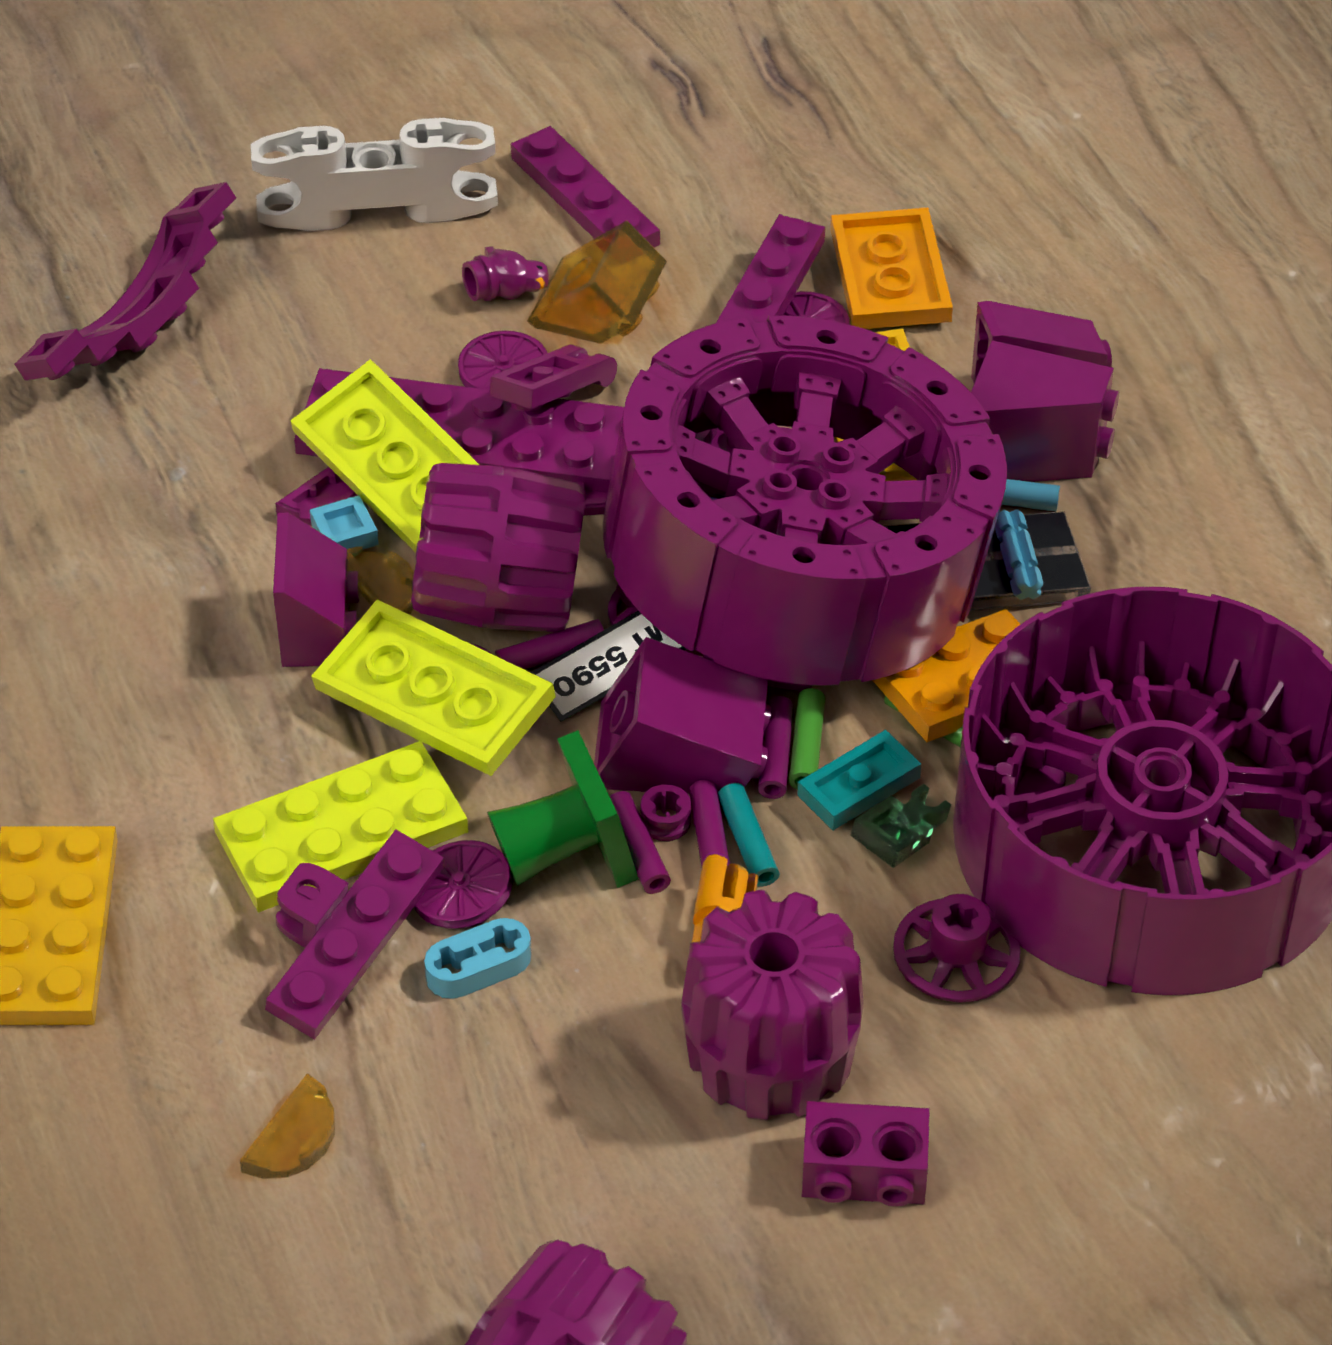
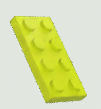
[290,359,479,553]
[311,599,556,776]
[213,741,468,913]

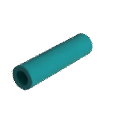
[718,783,780,887]

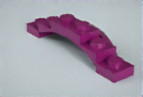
[14,182,236,381]

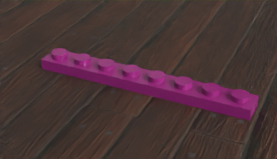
[695,214,825,444]

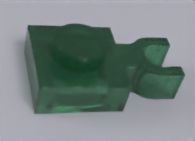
[850,784,952,868]

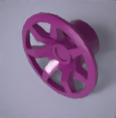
[893,894,1021,1003]

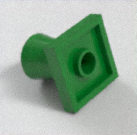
[487,730,639,888]

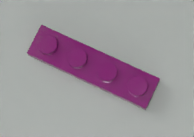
[511,126,660,264]

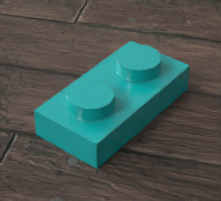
[797,730,922,831]

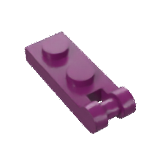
[490,344,617,411]

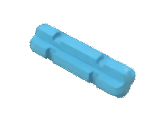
[995,509,1044,600]

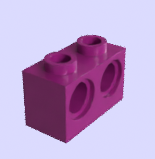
[802,1101,930,1206]

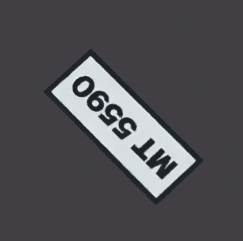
[530,611,687,722]

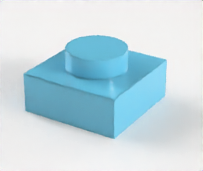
[310,495,379,554]

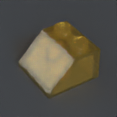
[527,220,667,344]

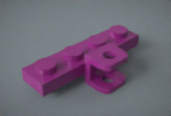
[265,829,444,1040]

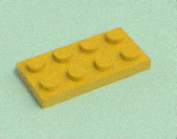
[0,826,118,1025]

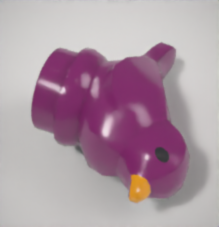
[462,246,549,301]

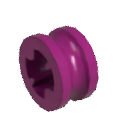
[640,784,691,841]

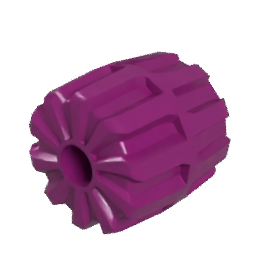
[411,463,586,632]
[681,890,864,1121]
[465,1240,687,1345]

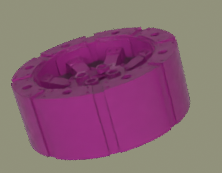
[603,315,1007,685]
[953,587,1332,995]

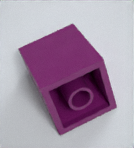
[971,340,1120,482]
[594,637,771,794]

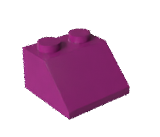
[273,513,360,667]

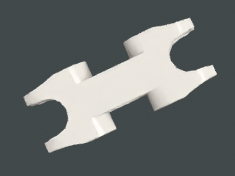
[251,118,498,231]

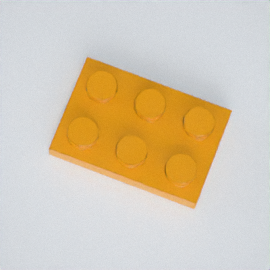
[830,207,953,329]
[872,609,1021,742]

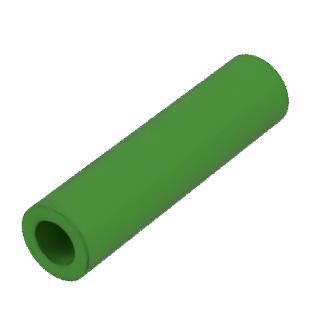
[789,688,826,790]

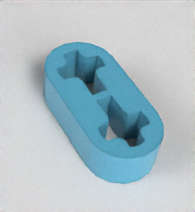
[424,918,531,999]

